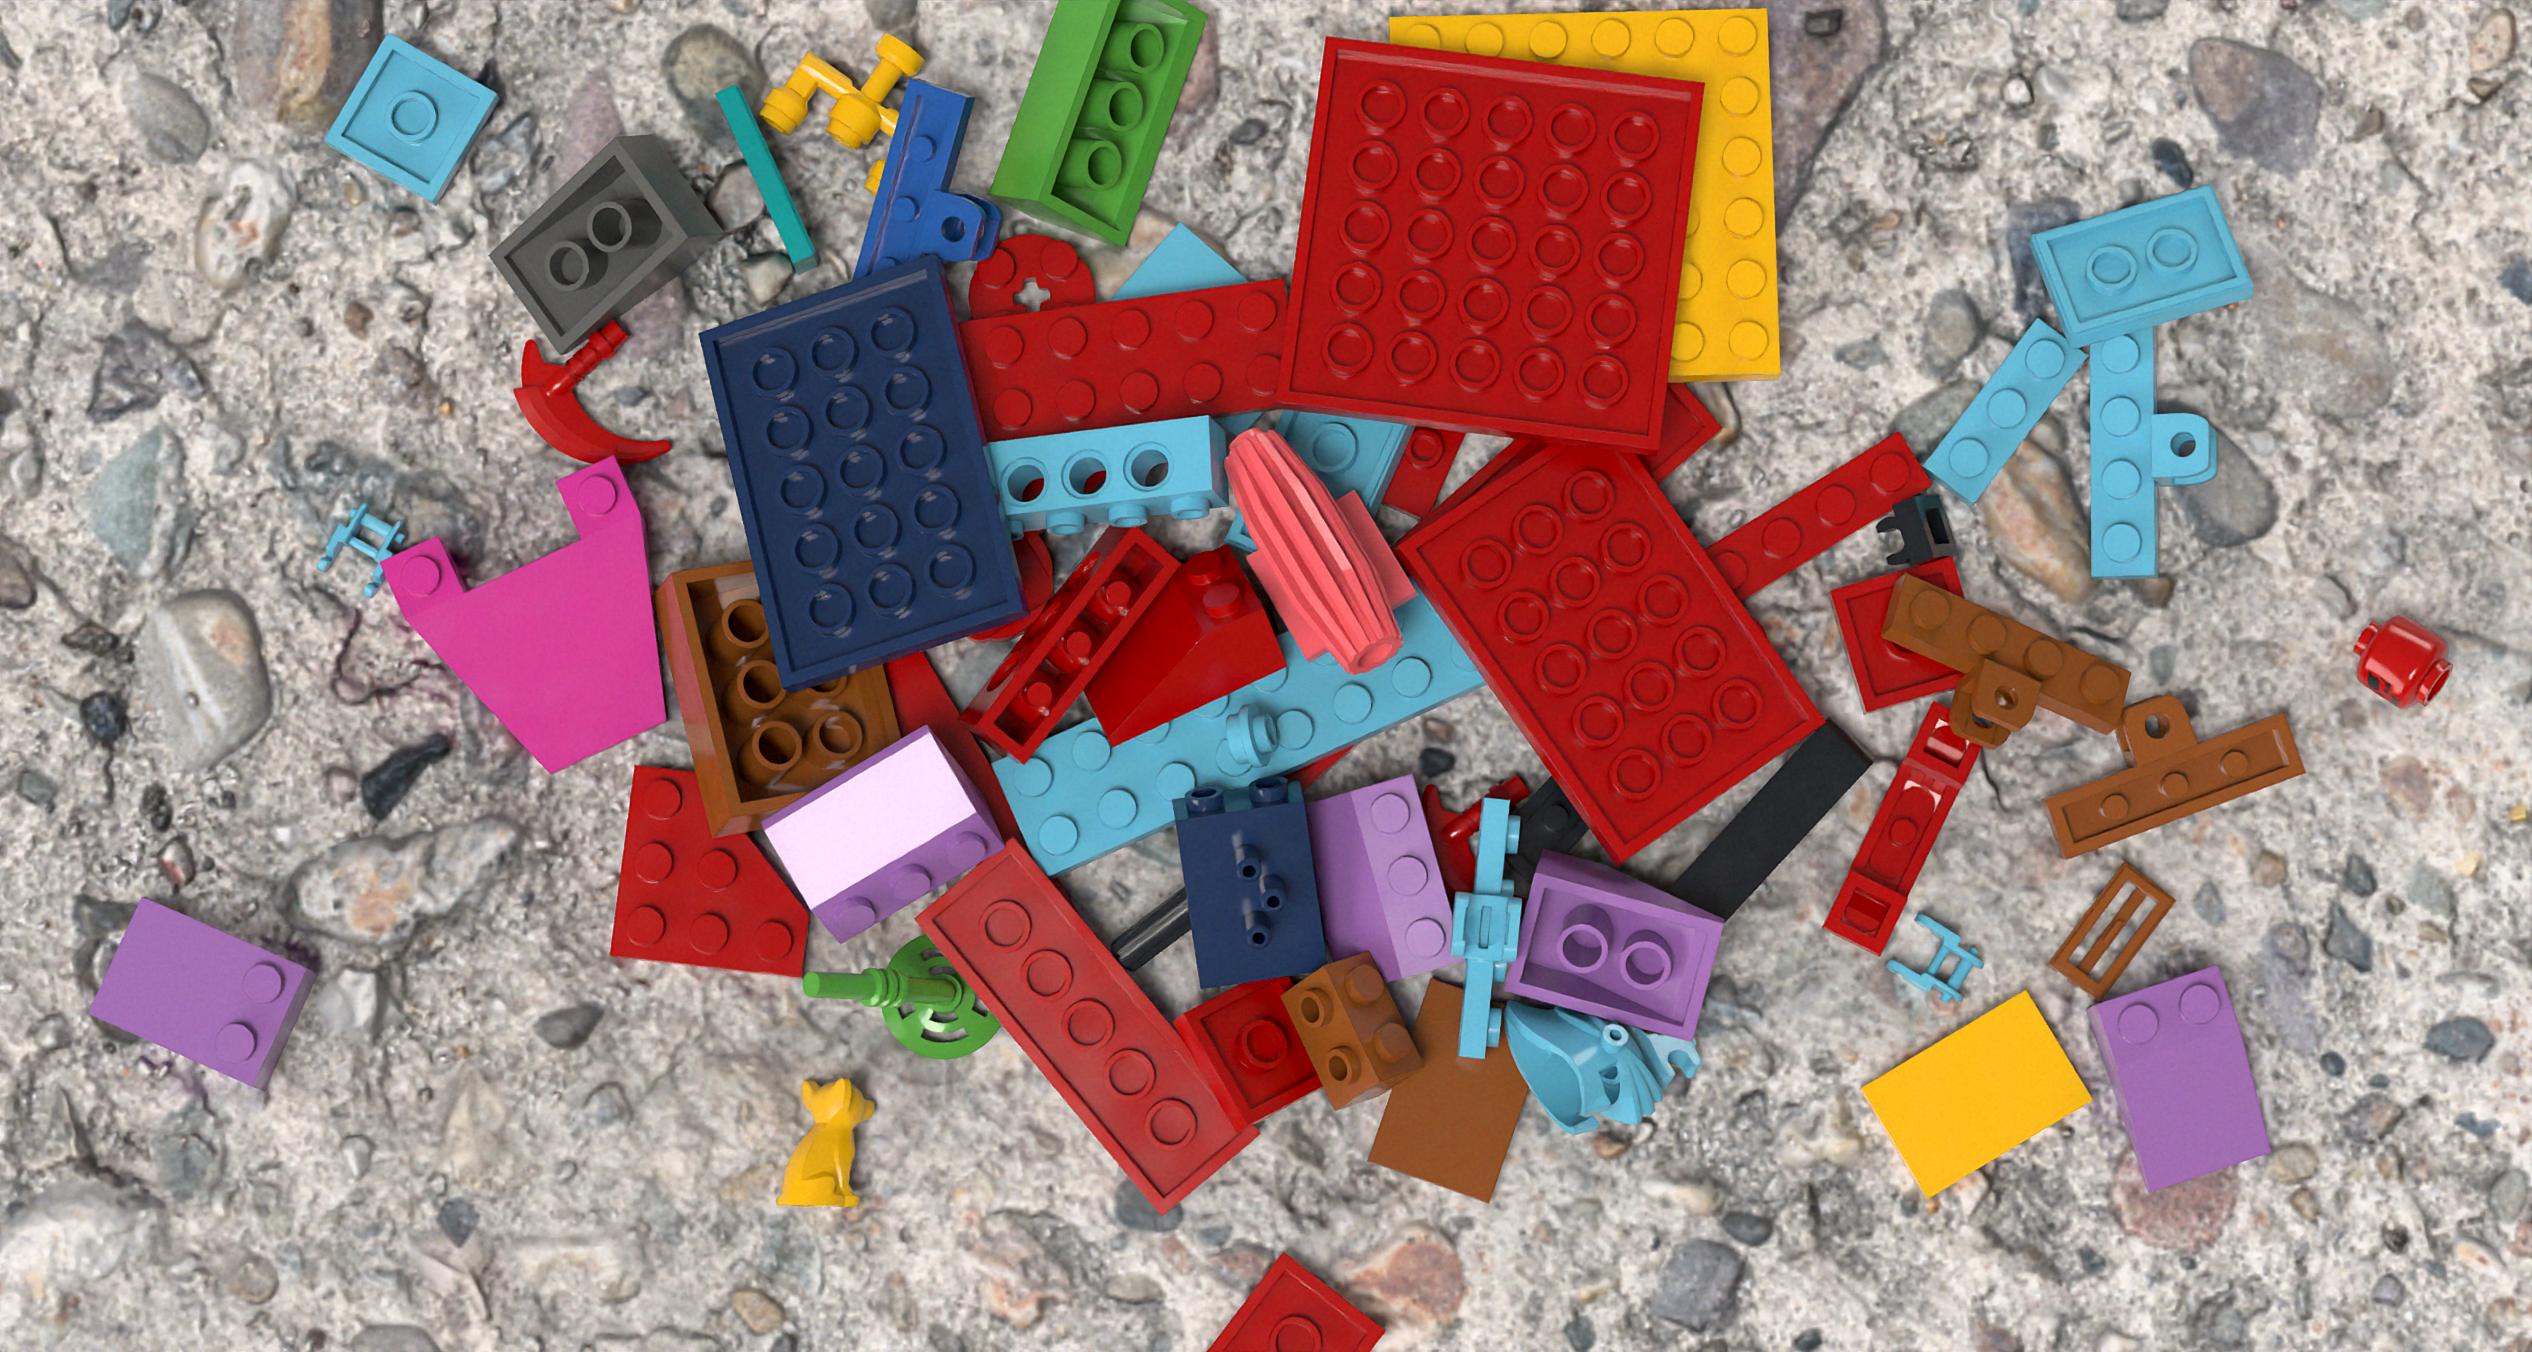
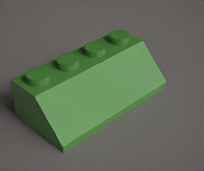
[989,0,1208,248]

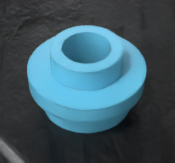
[1226,703,1278,768]

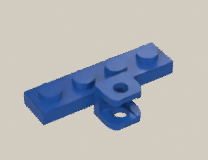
[852,78,1004,281]

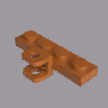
[1880,573,2132,750]
[2041,695,2306,860]

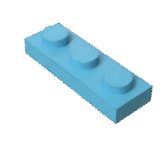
[1922,318,2088,508]

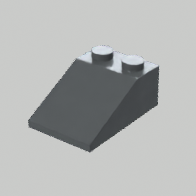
[488,134,724,355]

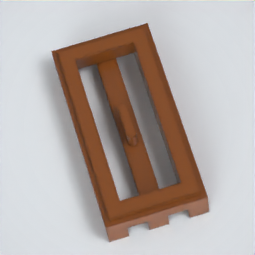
[2046,862,2176,1004]

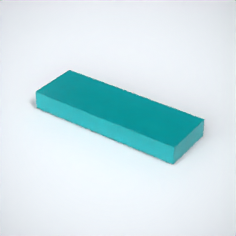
[715,85,819,275]

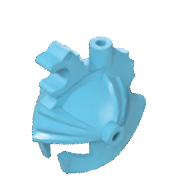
[1503,1001,1702,1135]

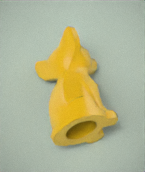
[776,1078,874,1207]

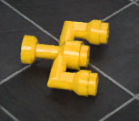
[758,33,925,198]

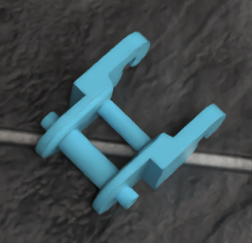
[317,501,406,598]
[1886,913,1984,1004]

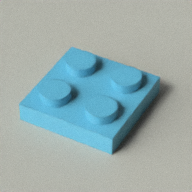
[324,32,500,206]

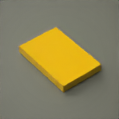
[1860,990,2093,1199]

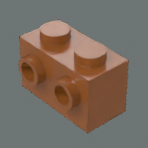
[1280,951,1425,1111]

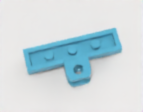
[2090,326,2218,580]
[1449,798,1522,1059]

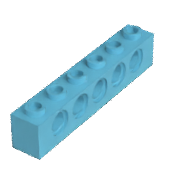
[988,415,1229,542]

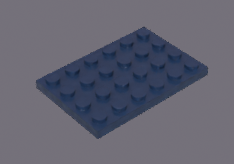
[698,254,1031,694]

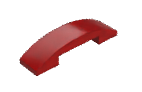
[1822,701,1988,957]

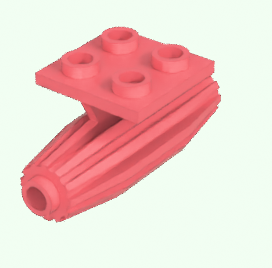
[1224,428,1419,675]

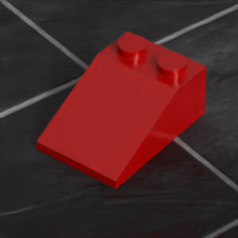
[1083,544,1287,748]

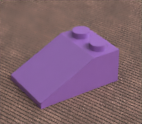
[1504,849,1725,1042]
[88,897,318,1091]
[2086,965,2271,1193]

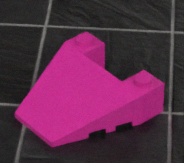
[379,455,668,775]

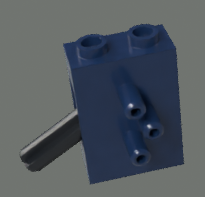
[1110,776,1327,989]

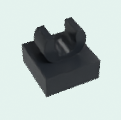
[1875,495,1959,565]

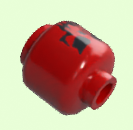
[2353,614,2453,709]

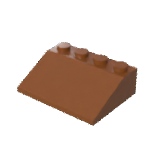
[652,560,901,838]

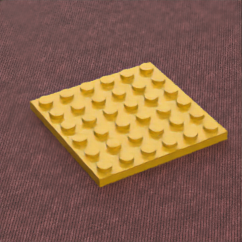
[1389,8,1781,383]

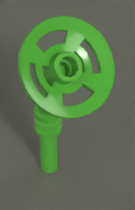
[803,934,1001,1060]

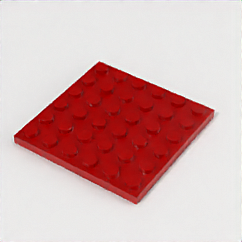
[1275,36,1705,456]

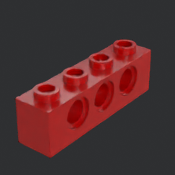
[957,525,1182,765]

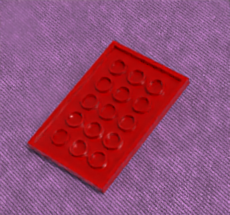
[1394,443,1826,867]

